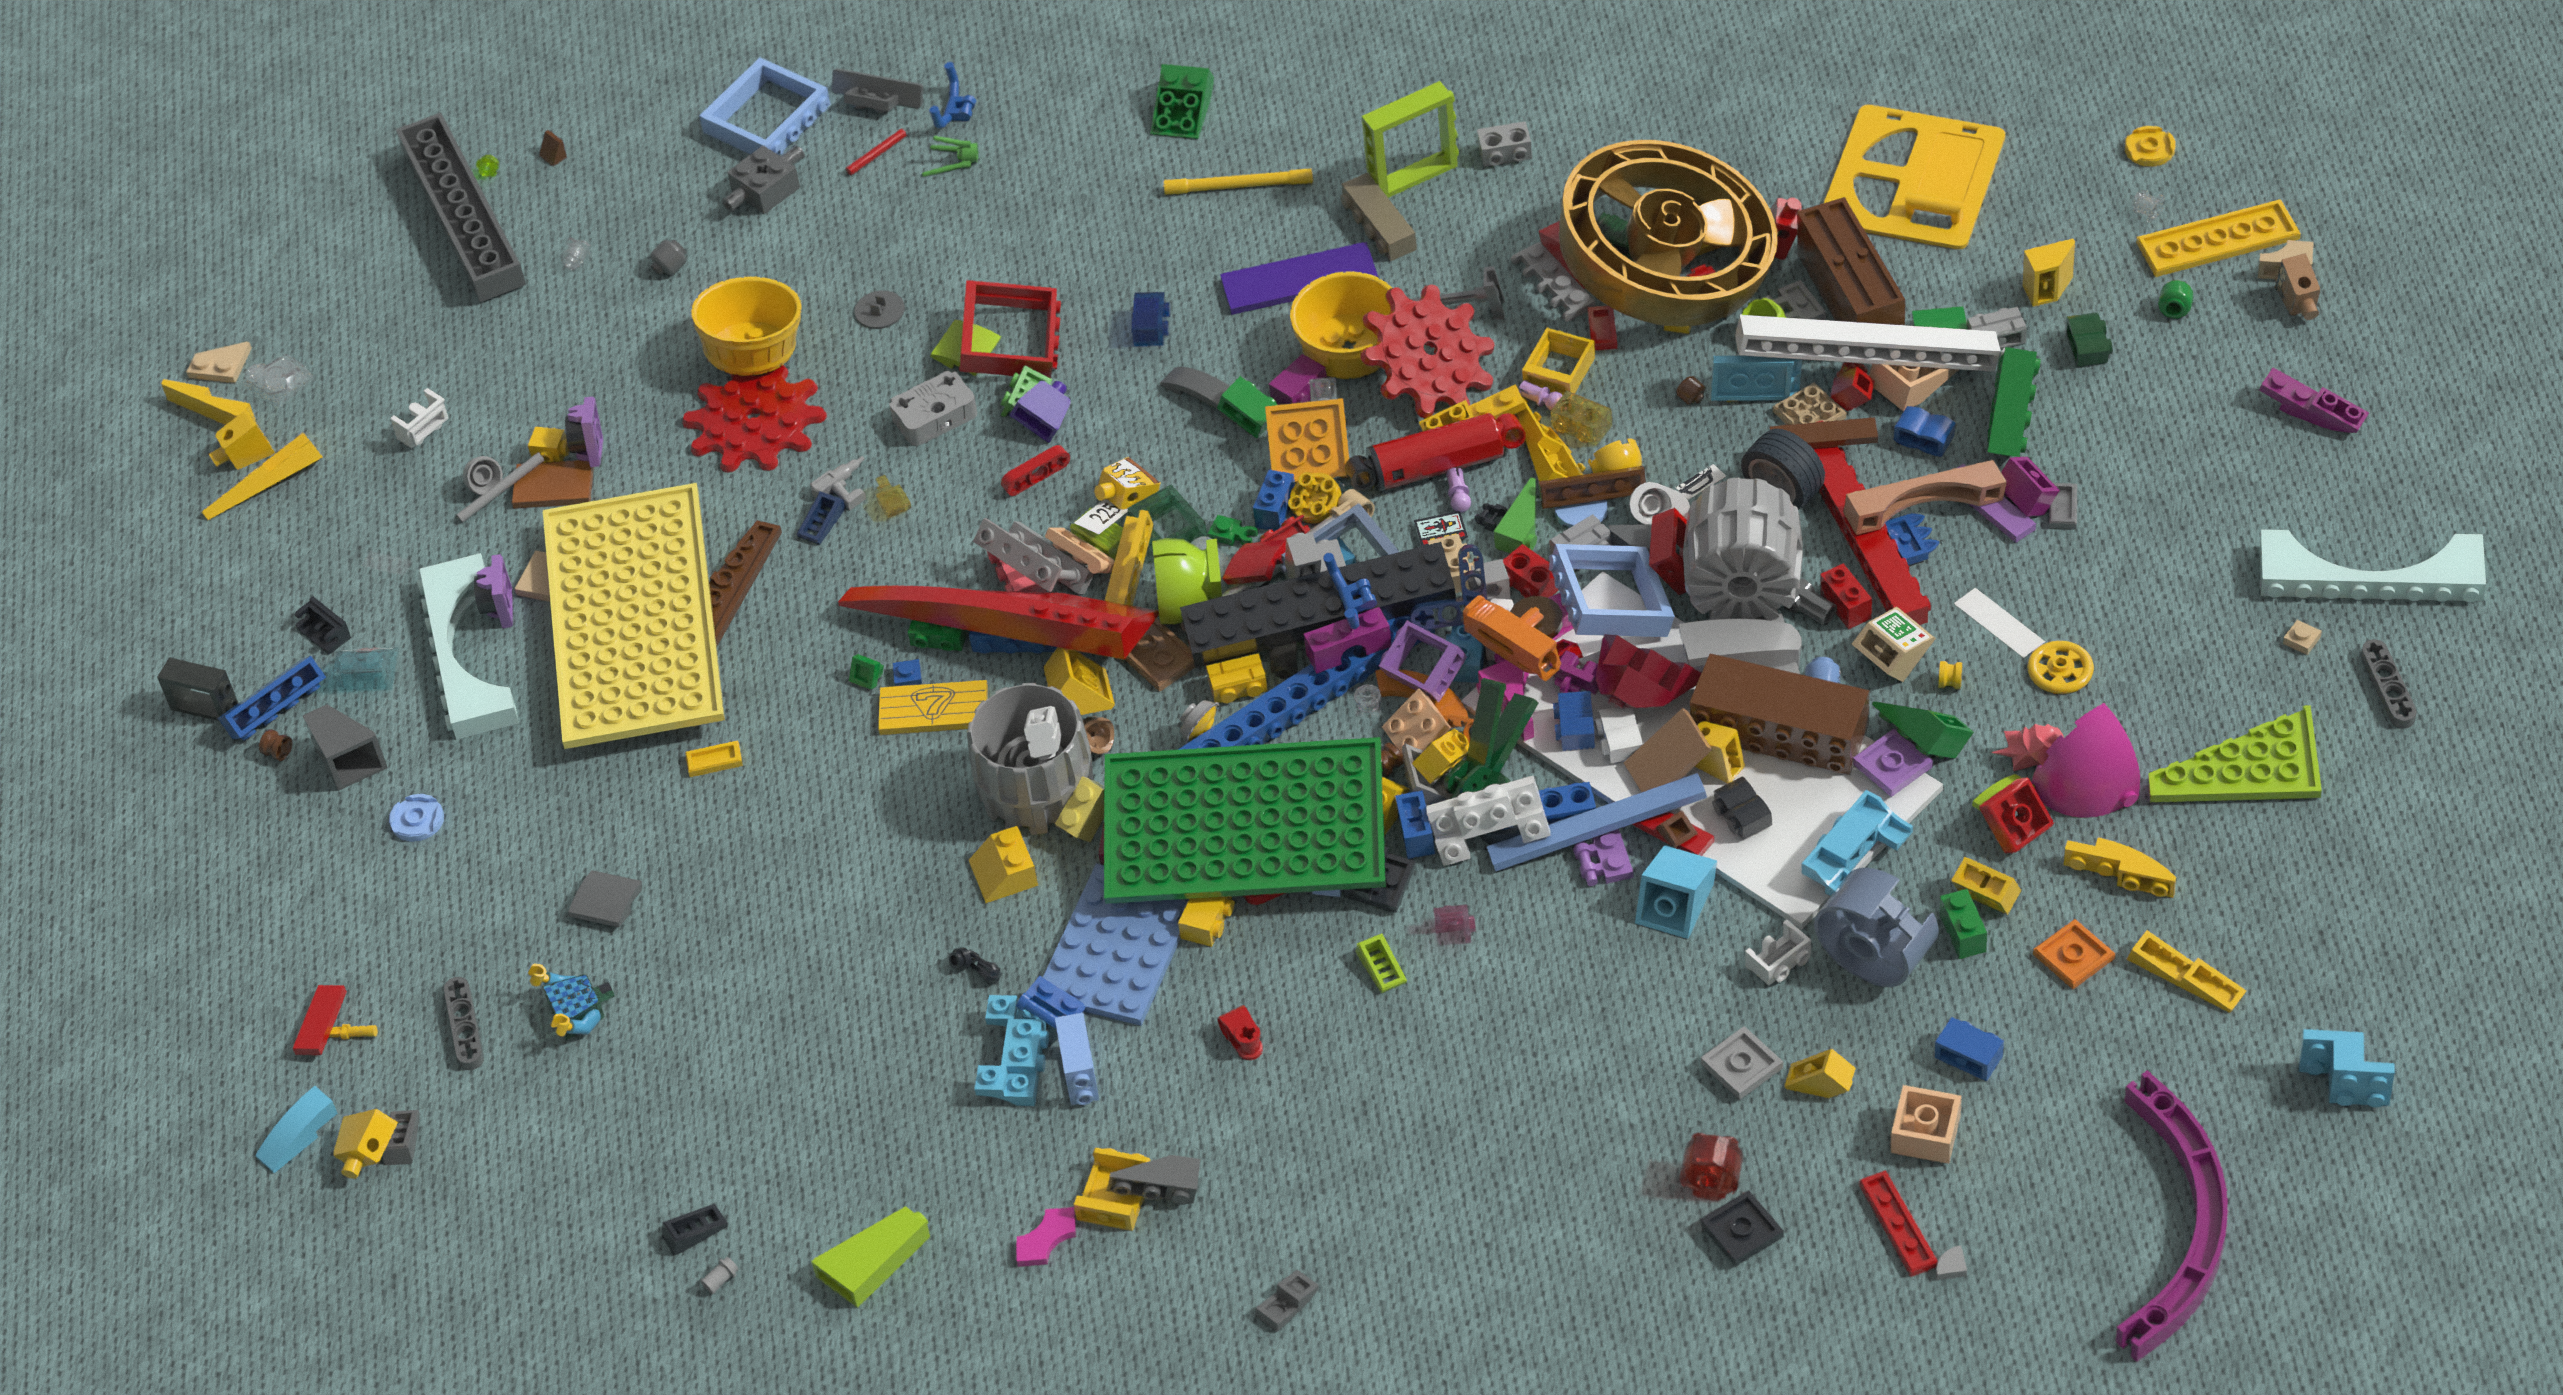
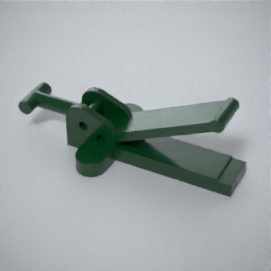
[1430,678,1539,826]

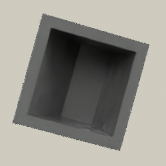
[302,704,388,791]

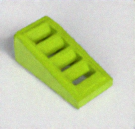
[1355,933,1407,993]

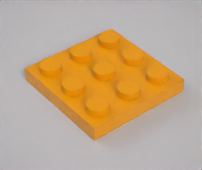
[1265,398,1349,483]

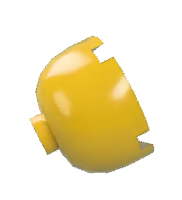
[1588,438,1642,473]

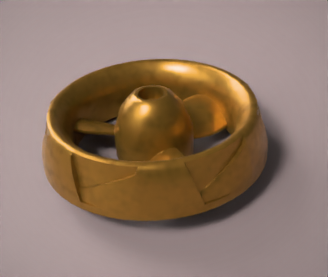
[1559,140,1777,327]

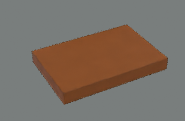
[512,460,594,509]

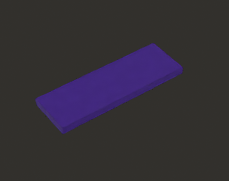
[1220,242,1378,315]

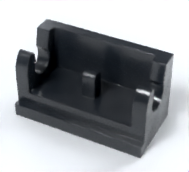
[294,596,351,655]

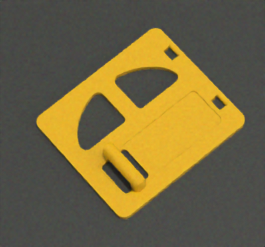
[1824,105,2005,250]

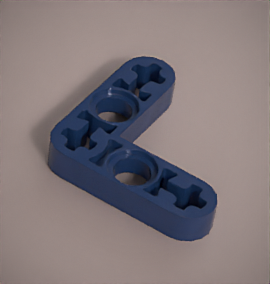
[1410,544,1488,630]

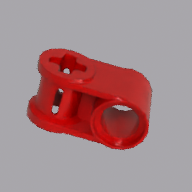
[1217,1005,1263,1060]

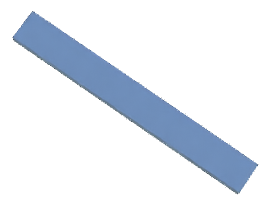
[1487,773,1707,871]

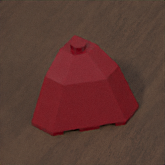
[1596,634,1701,710]

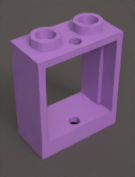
[1379,621,1467,702]

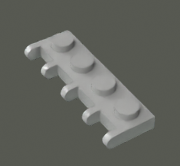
[1510,242,1595,322]

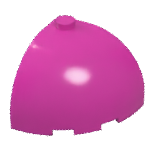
[2031,703,2140,818]

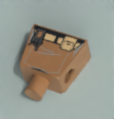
[2275,253,2320,320]

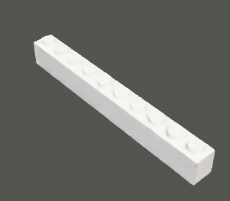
[1735,315,2001,372]

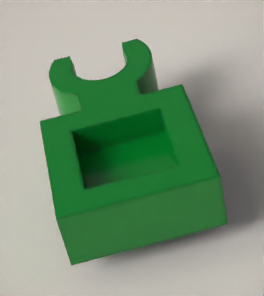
[1208,515,1258,546]

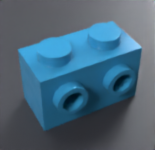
[1446,625,1485,683]

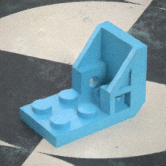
[1711,356,1802,401]

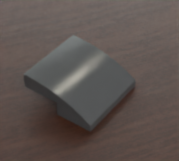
[568,870,642,927]

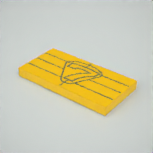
[879,680,988,735]

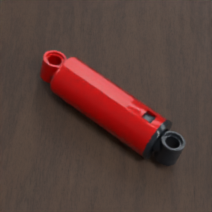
[1344,413,1526,492]

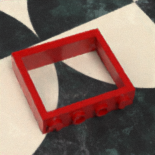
[959,280,1061,379]

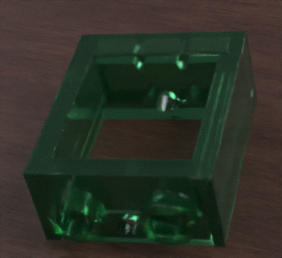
[1127,484,1207,550]

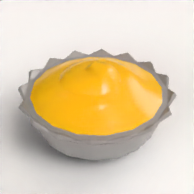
[1180,700,1219,744]

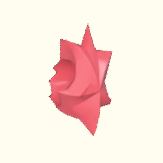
[1991,724,2064,771]

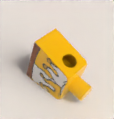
[1094,457,1161,510]

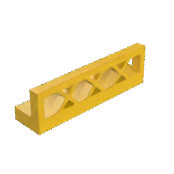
[1105,510,1154,606]

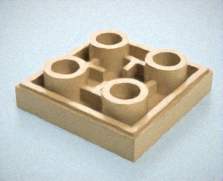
[1773,383,1846,425]

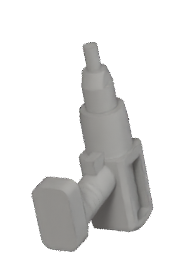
[810,456,866,510]

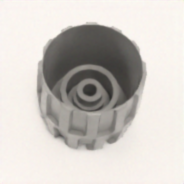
[1683,477,1803,621]
[967,683,1093,835]

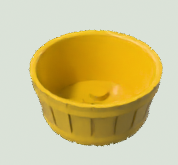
[1290,272,1392,379]
[691,277,801,376]

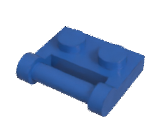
[1016,976,1086,1033]

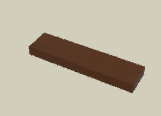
[1769,417,1878,449]
[1538,466,1646,509]

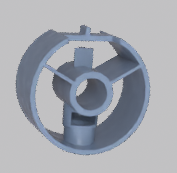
[1814,868,1939,987]

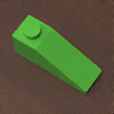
[1494,477,1537,554]

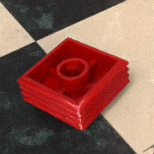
[1979,777,2054,854]

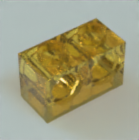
[1551,390,1612,446]

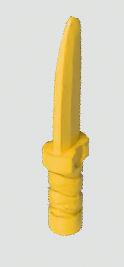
[329,1024,378,1040]

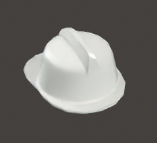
[1629,482,1690,524]

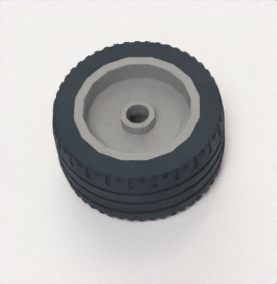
[1741,429,1825,510]

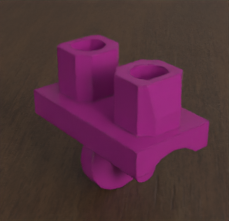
[1549,650,1599,695]

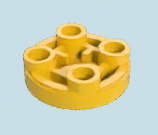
[1288,472,1341,524]

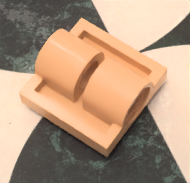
[1382,689,1451,756]

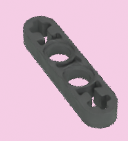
[2361,639,2417,729]
[444,977,484,1070]

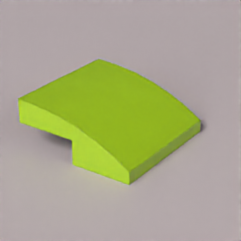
[930,319,1001,376]

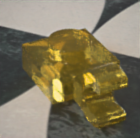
[875,475,911,518]

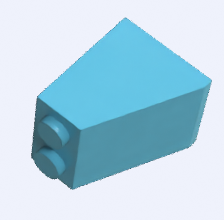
[1635,845,1717,939]

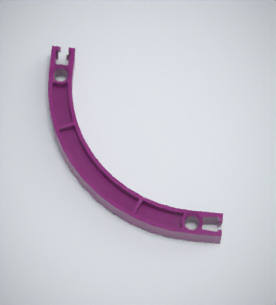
[2116,1070,2228,1362]

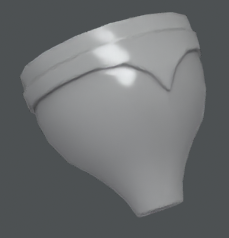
[462,456,503,495]

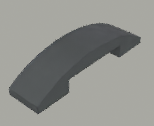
[1160,367,1238,425]

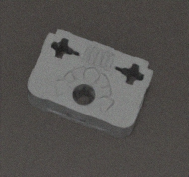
[889,371,977,446]

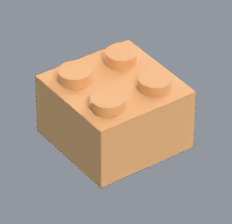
[1891,1085,1961,1164]

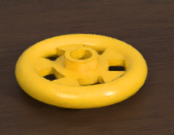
[2027,641,2094,694]

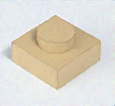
[2283,620,2322,655]

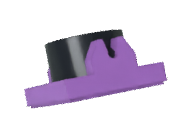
[565,396,604,467]
[474,554,513,628]

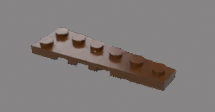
[709,520,782,647]

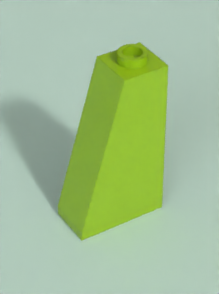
[811,1206,930,1308]

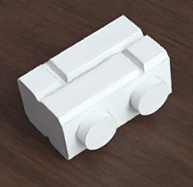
[1024,706,1062,760]

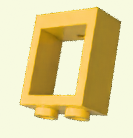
[1522,328,1595,401]

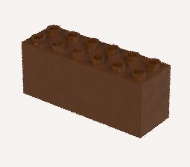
[1797,197,1905,326]
[1690,653,1870,775]

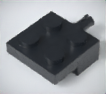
[1343,847,1416,913]

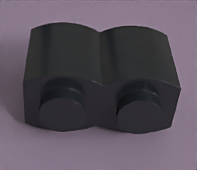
[1712,776,1772,840]

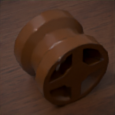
[259,729,293,761]
[1381,742,1404,777]

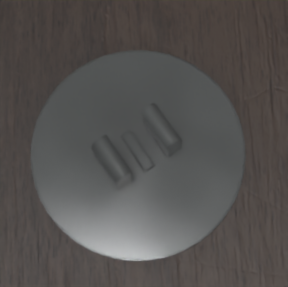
[855,290,905,329]

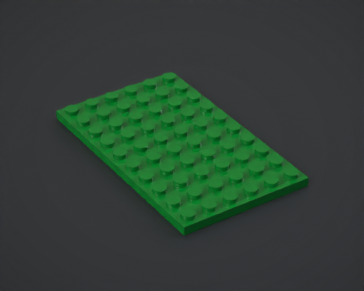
[1104,737,1386,904]

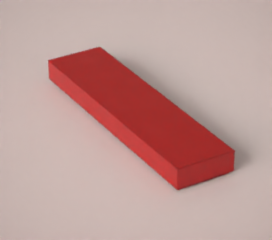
[1859,1170,1938,1277]

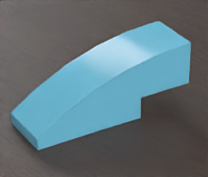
[255,1086,338,1173]

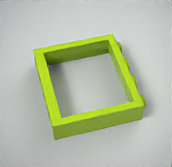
[1361,81,1459,198]

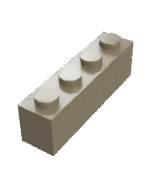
[1340,172,1417,261]

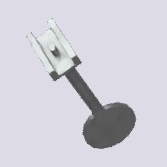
[1411,266,1505,319]

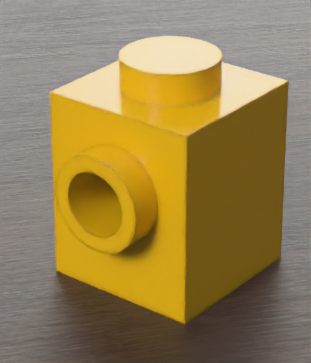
[528,427,570,463]

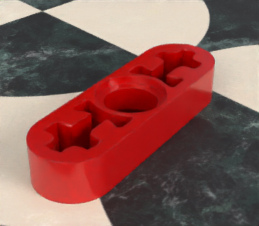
[1001,445,1070,496]

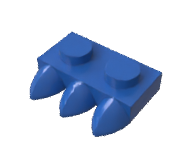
[1885,514,1939,565]

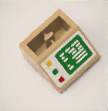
[1852,607,1936,682]

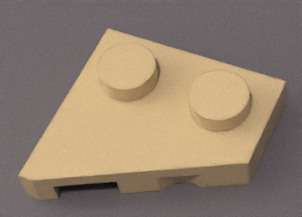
[187,342,252,383]

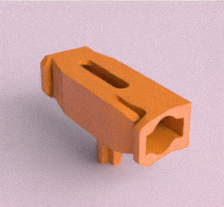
[1463,595,1561,681]

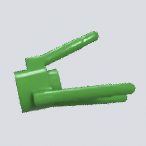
[922,136,978,177]

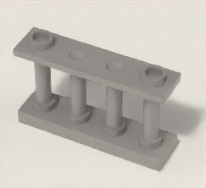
[973,518,1094,594]

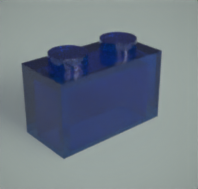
[1131,292,1171,346]

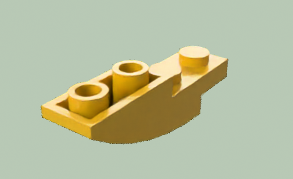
[1419,384,1527,431]
[2064,838,2176,898]

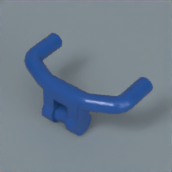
[929,62,976,129]
[1323,553,1377,630]

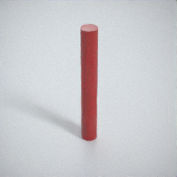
[845,129,907,176]

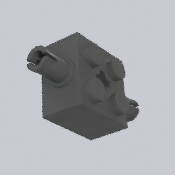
[722,145,805,214]

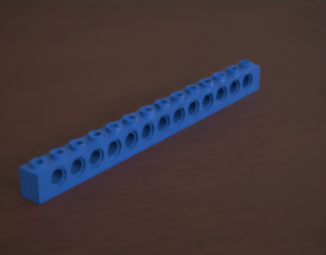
[1178,611,1435,750]

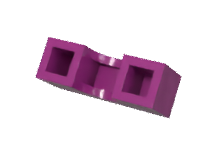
[1304,607,1391,673]

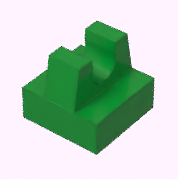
[849,654,884,690]

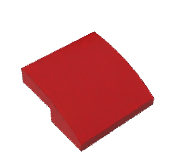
[1223,539,1286,585]

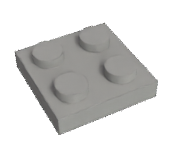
[1701,1026,1783,1100]

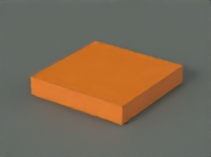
[2033,919,2115,989]

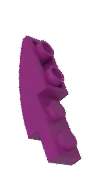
[2259,367,2369,433]

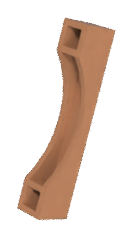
[1843,460,2006,535]

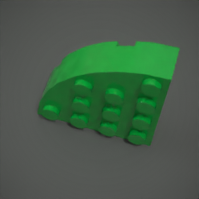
[1987,347,2041,457]

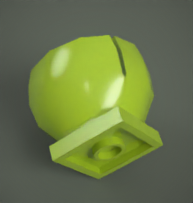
[1152,538,1222,624]

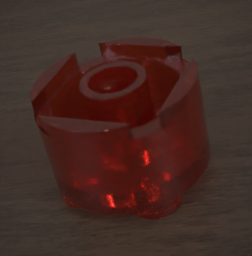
[1679,1133,1743,1200]

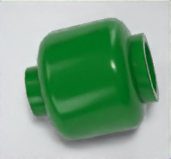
[2158,280,2194,319]

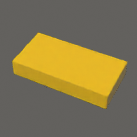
[685,740,743,777]

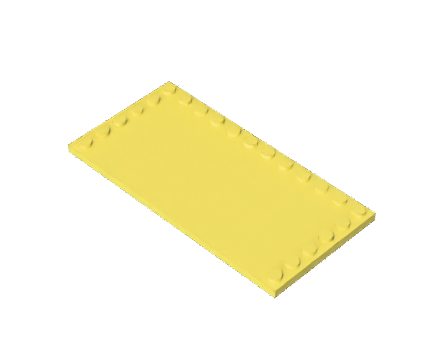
[543,483,725,749]

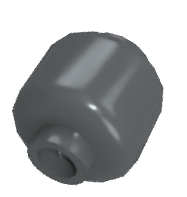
[650,239,687,276]

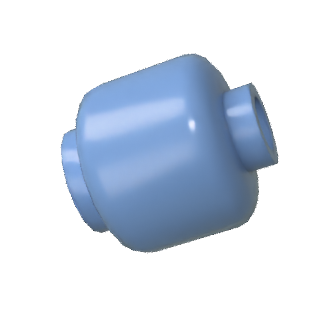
[1805,657,1840,683]

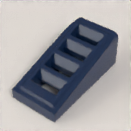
[796,491,846,545]

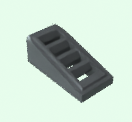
[382,1110,420,1165]

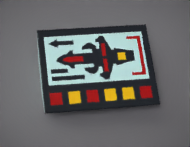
[1414,511,1468,547]

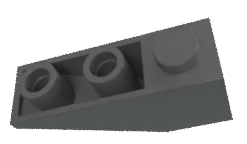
[1107,1155,1200,1204]

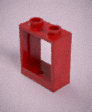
[1649,507,1687,595]

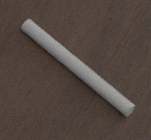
[456,452,544,523]

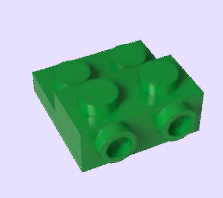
[908,620,968,651]

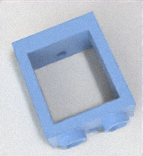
[1055,1013,1099,1105]

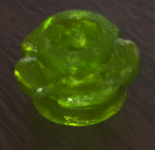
[476,154,499,177]

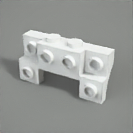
[1426,776,1551,866]

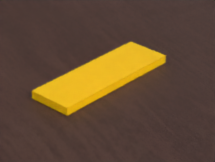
[2136,199,2301,277]

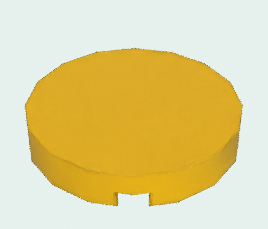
[2125,126,2176,167]

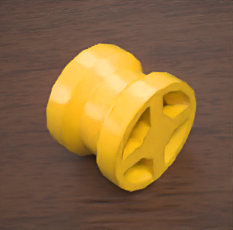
[1938,661,1962,689]

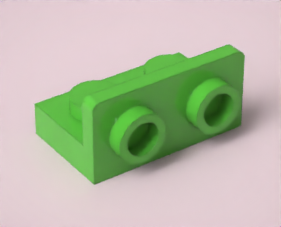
[1000,366,1052,417]

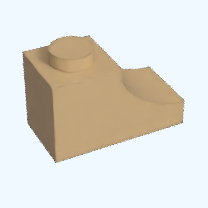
[2258,240,2313,279]

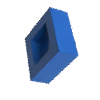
[893,659,922,686]

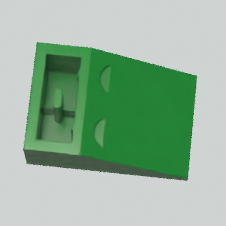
[1150,64,1214,139]
[1872,701,1974,759]

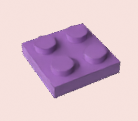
[1853,729,1933,797]

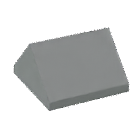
[1402,743,1452,808]

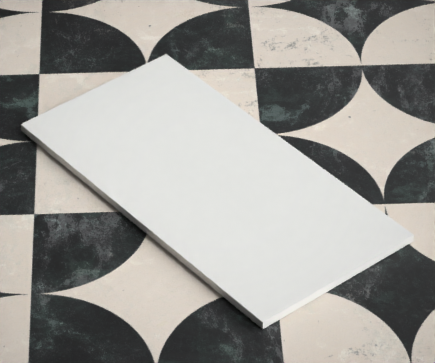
[1461,571,1943,929]

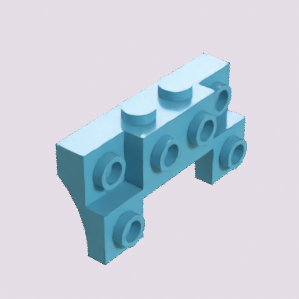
[1802,790,1913,896]
[975,995,1049,1106]

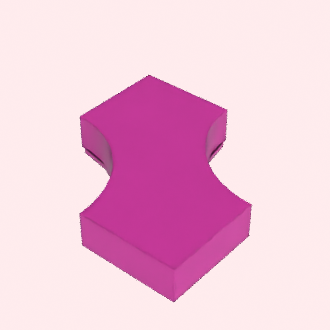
[1016,1207,1076,1267]

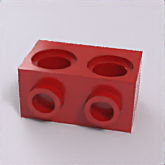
[1503,544,1559,598]
[1820,563,1872,630]

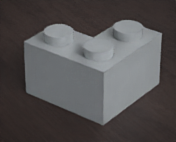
[1285,532,1346,579]

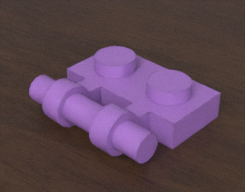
[1573,829,1634,886]

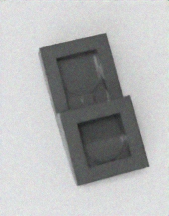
[1255,1269,1319,1332]

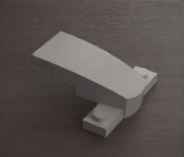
[1679,613,1802,674]

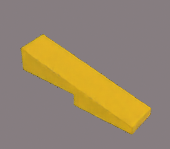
[161,379,255,425]
[2126,930,2246,1013]

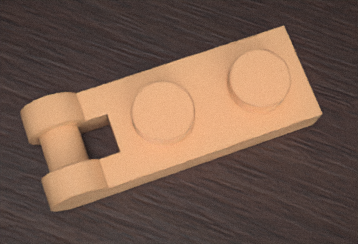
[1045,528,1115,574]

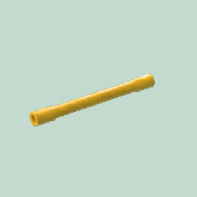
[1164,168,1313,195]

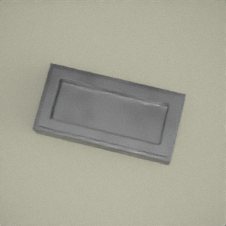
[2049,483,2077,529]

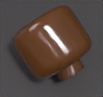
[1676,376,1705,405]

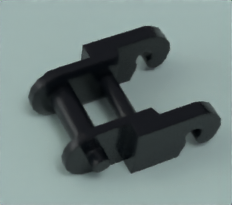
[1474,503,1508,532]

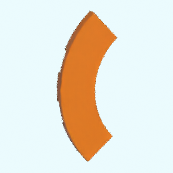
[1375,669,1469,728]

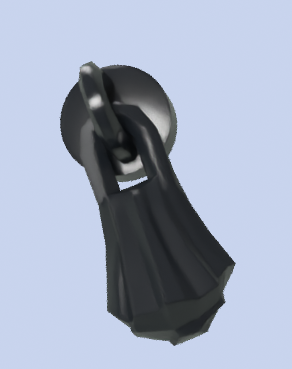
[949,947,1002,985]

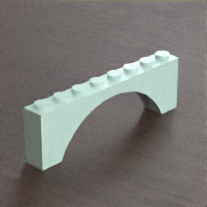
[2259,530,2486,602]
[417,553,519,739]

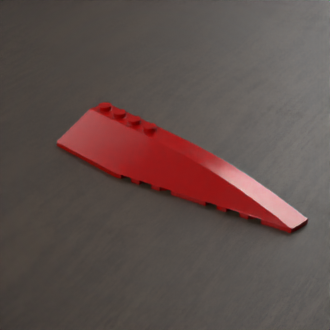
[838,585,1159,660]

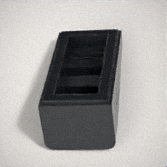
[662,1203,728,1255]

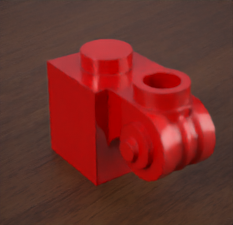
[1830,362,1875,411]

